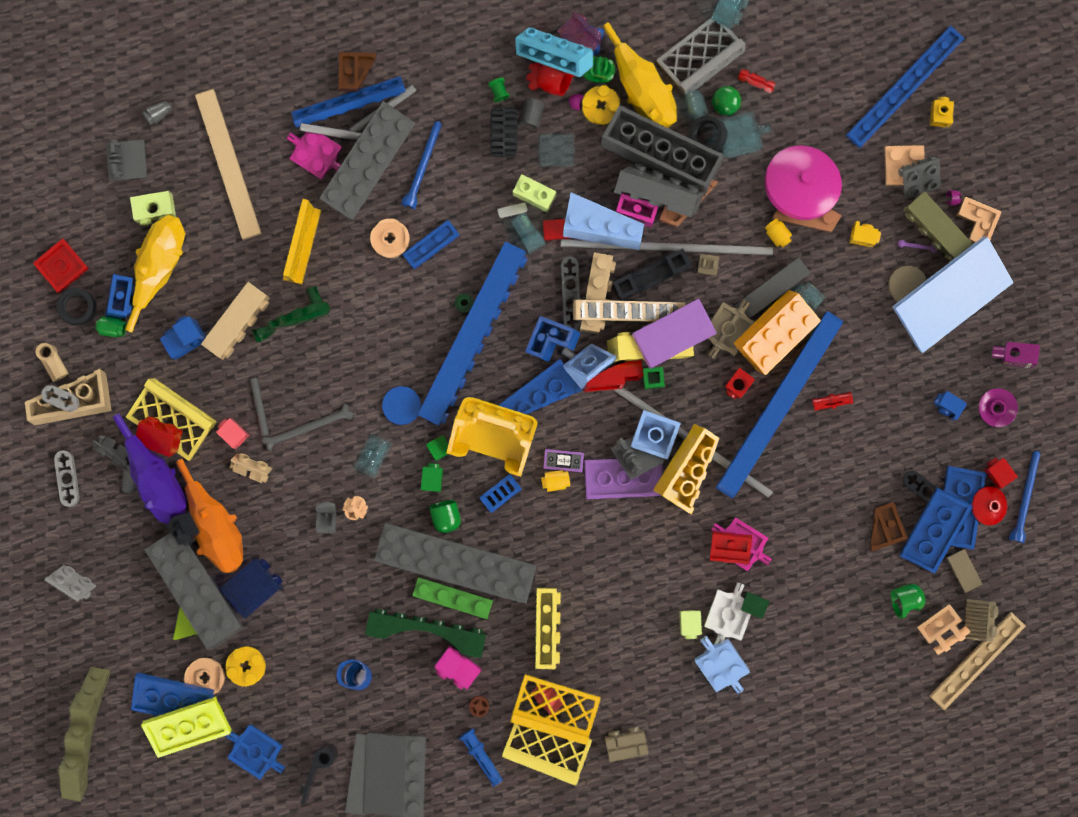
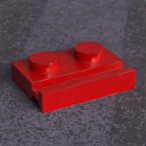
[710,531,752,564]

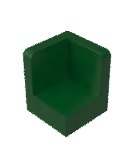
[741,591,769,619]

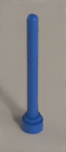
[401,121,441,209]
[1009,451,1040,543]

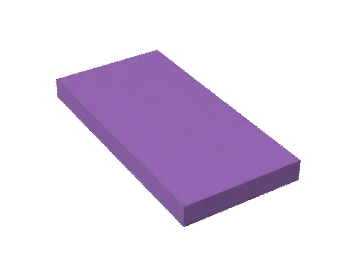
[632,299,717,369]
[584,459,663,499]

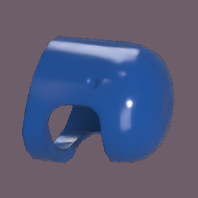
[337,660,372,691]

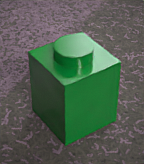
[642,367,665,390]
[421,463,443,492]

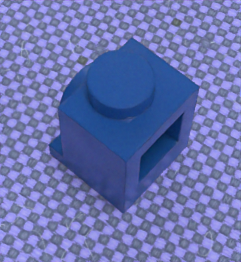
[933,391,967,421]

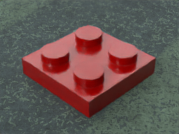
[33,238,89,293]

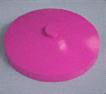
[764,146,842,220]

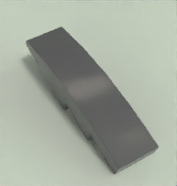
[734,258,810,319]

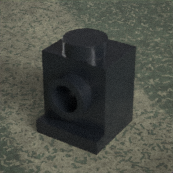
[165,512,200,546]

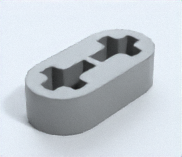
[41,385,79,412]

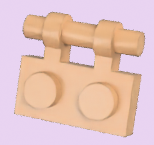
[917,604,971,655]

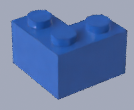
[160,316,206,360]
[525,316,581,362]

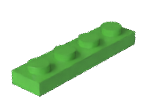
[413,577,493,619]

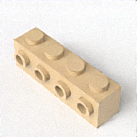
[580,252,616,335]
[201,282,270,360]

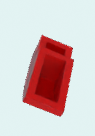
[583,360,643,392]

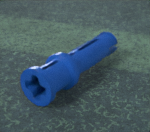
[459,728,503,786]

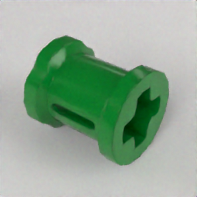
[488,78,510,103]

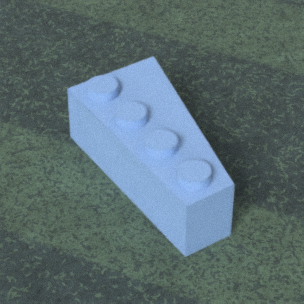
[563,193,644,250]

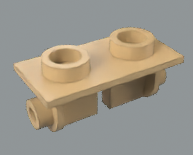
[230,453,272,483]

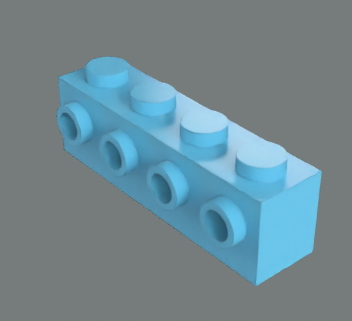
[515,27,593,77]

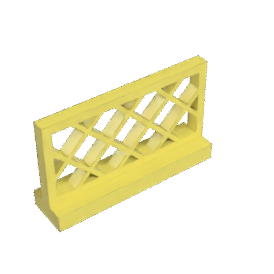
[126,378,217,461]
[501,723,592,785]

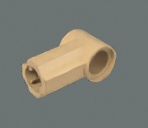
[36,343,69,382]

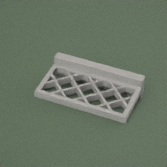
[656,14,745,98]

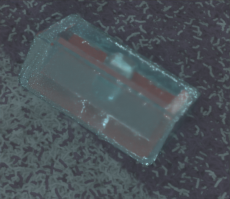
[354,434,392,478]

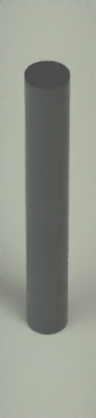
[250,378,269,436]

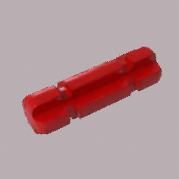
[738,69,775,93]

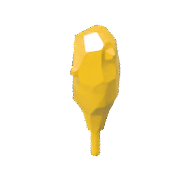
[603,23,677,128]
[125,214,185,332]

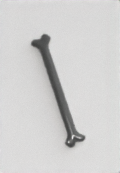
[261,404,354,452]

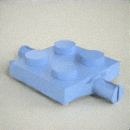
[695,636,750,694]

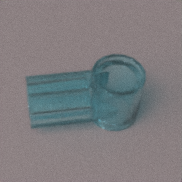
[511,213,546,254]

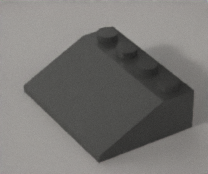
[364,733,426,817]

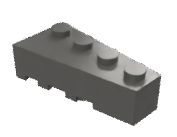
[614,163,704,217]

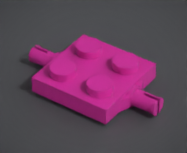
[287,132,343,180]
[711,517,772,571]

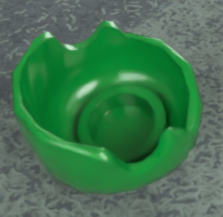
[712,86,742,116]

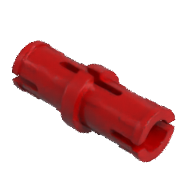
[812,391,853,411]

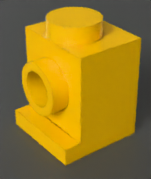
[930,97,954,128]
[849,221,881,247]

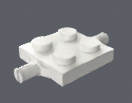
[704,582,751,644]

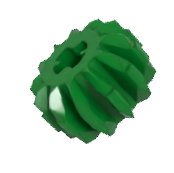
[583,56,615,83]

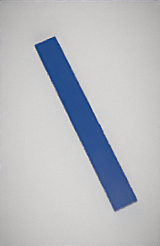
[846,26,965,149]

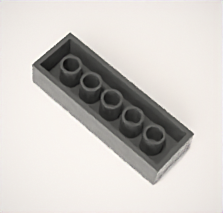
[318,101,416,221]
[601,105,724,196]
[145,532,244,650]

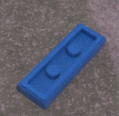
[402,220,460,270]

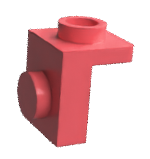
[531,684,565,715]

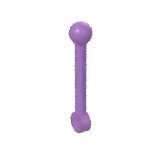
[898,240,937,252]

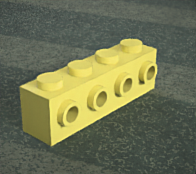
[536,588,561,669]

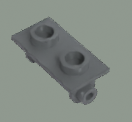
[93,435,129,467]

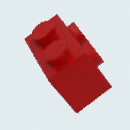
[136,417,183,457]

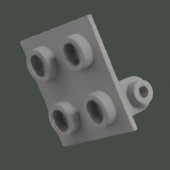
[45,565,96,601]

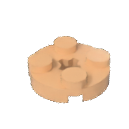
[370,219,410,258]
[184,657,225,695]

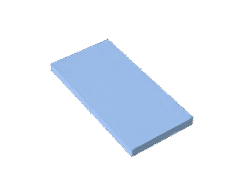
[892,236,1013,353]

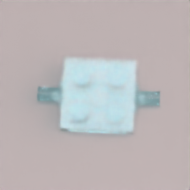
[706,112,771,158]

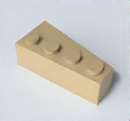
[25,369,111,425]

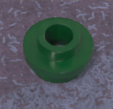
[455,293,474,313]

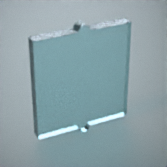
[538,135,575,166]

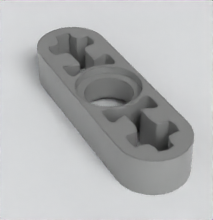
[54,450,80,507]

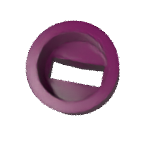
[569,94,584,110]
[947,190,962,206]

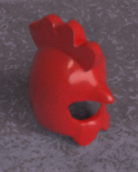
[526,62,575,96]

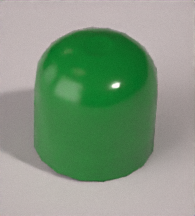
[429,500,461,533]
[891,583,926,619]

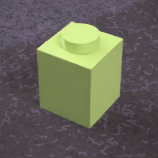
[679,610,702,639]

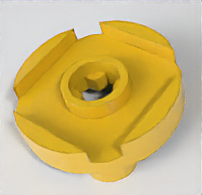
[582,85,620,125]
[226,646,266,686]

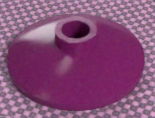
[978,388,1018,427]

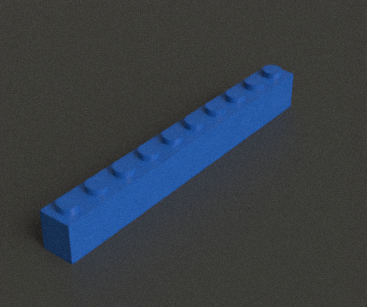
[418,241,528,426]

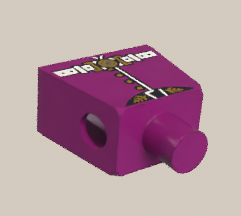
[991,342,1040,369]

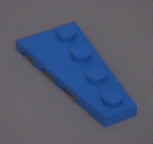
[498,359,583,414]

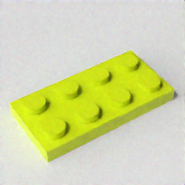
[141,697,231,758]

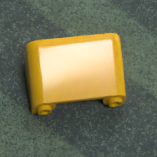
[447,397,537,477]

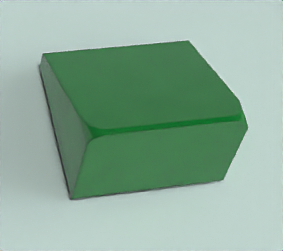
[426,435,449,462]

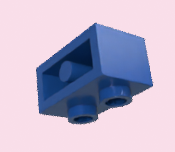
[105,274,135,319]

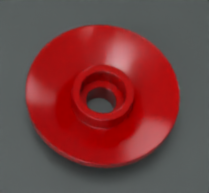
[972,486,1007,525]

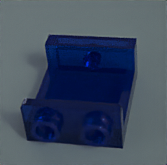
[220,557,283,619]

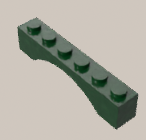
[365,608,486,658]

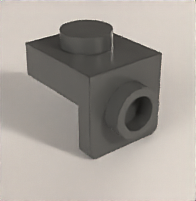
[315,502,337,533]

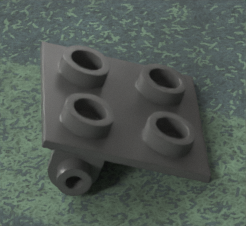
[106,139,147,181]
[898,156,941,200]
[611,437,665,480]

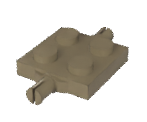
[707,299,755,359]

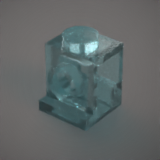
[794,282,826,311]

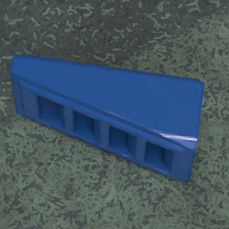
[479,474,522,513]

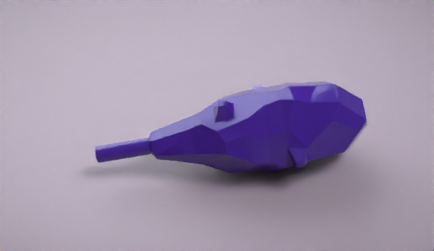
[113,413,186,524]

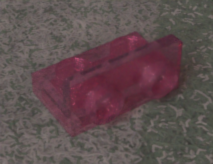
[558,11,602,51]

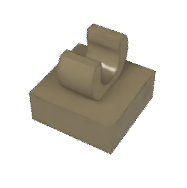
[697,254,719,276]

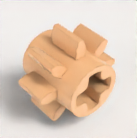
[342,496,368,520]

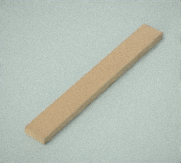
[195,89,262,240]

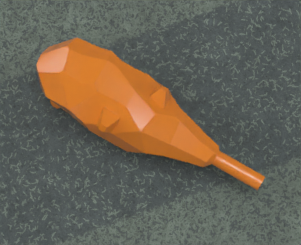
[176,459,243,573]

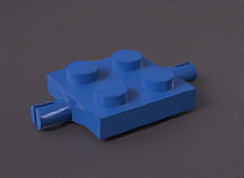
[225,724,285,780]

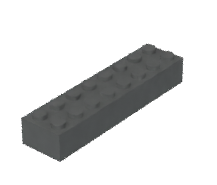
[374,523,537,604]

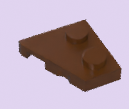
[338,52,376,92]
[870,502,908,552]

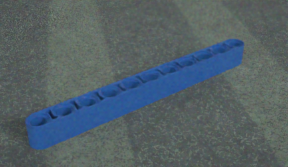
[716,311,843,499]

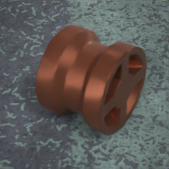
[469,696,489,717]

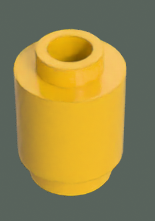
[765,218,792,248]
[541,470,570,492]

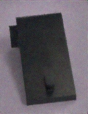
[299,744,338,804]

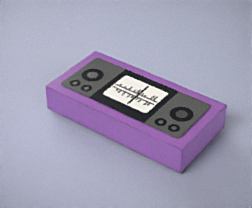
[543,449,584,472]

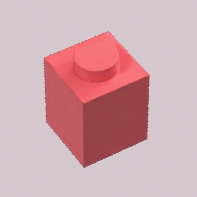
[216,418,249,449]

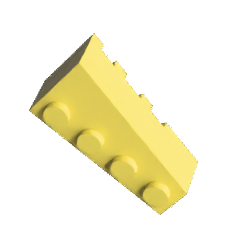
[607,332,694,364]

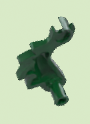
[251,286,331,343]

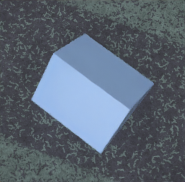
[563,343,616,389]
[631,410,681,460]

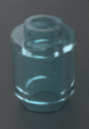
[685,91,708,121]

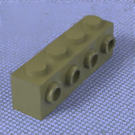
[903,191,973,263]

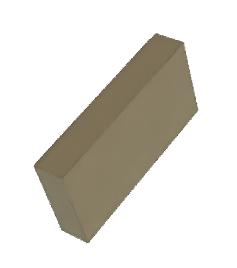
[946,549,982,593]

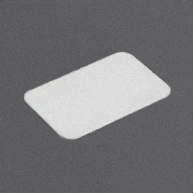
[497,203,528,218]

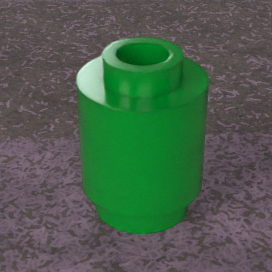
[96,316,127,338]

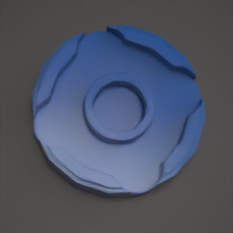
[382,386,421,425]

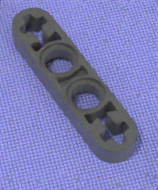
[561,256,581,331]

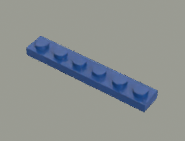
[292,76,406,128]

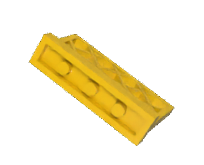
[283,199,321,284]
[511,674,601,745]

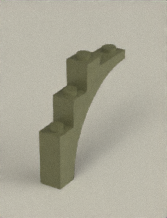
[59,667,110,802]

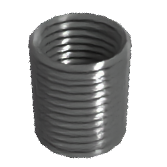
[519,98,545,129]

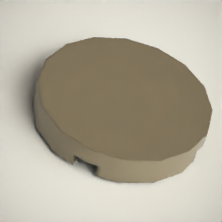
[888,266,927,302]

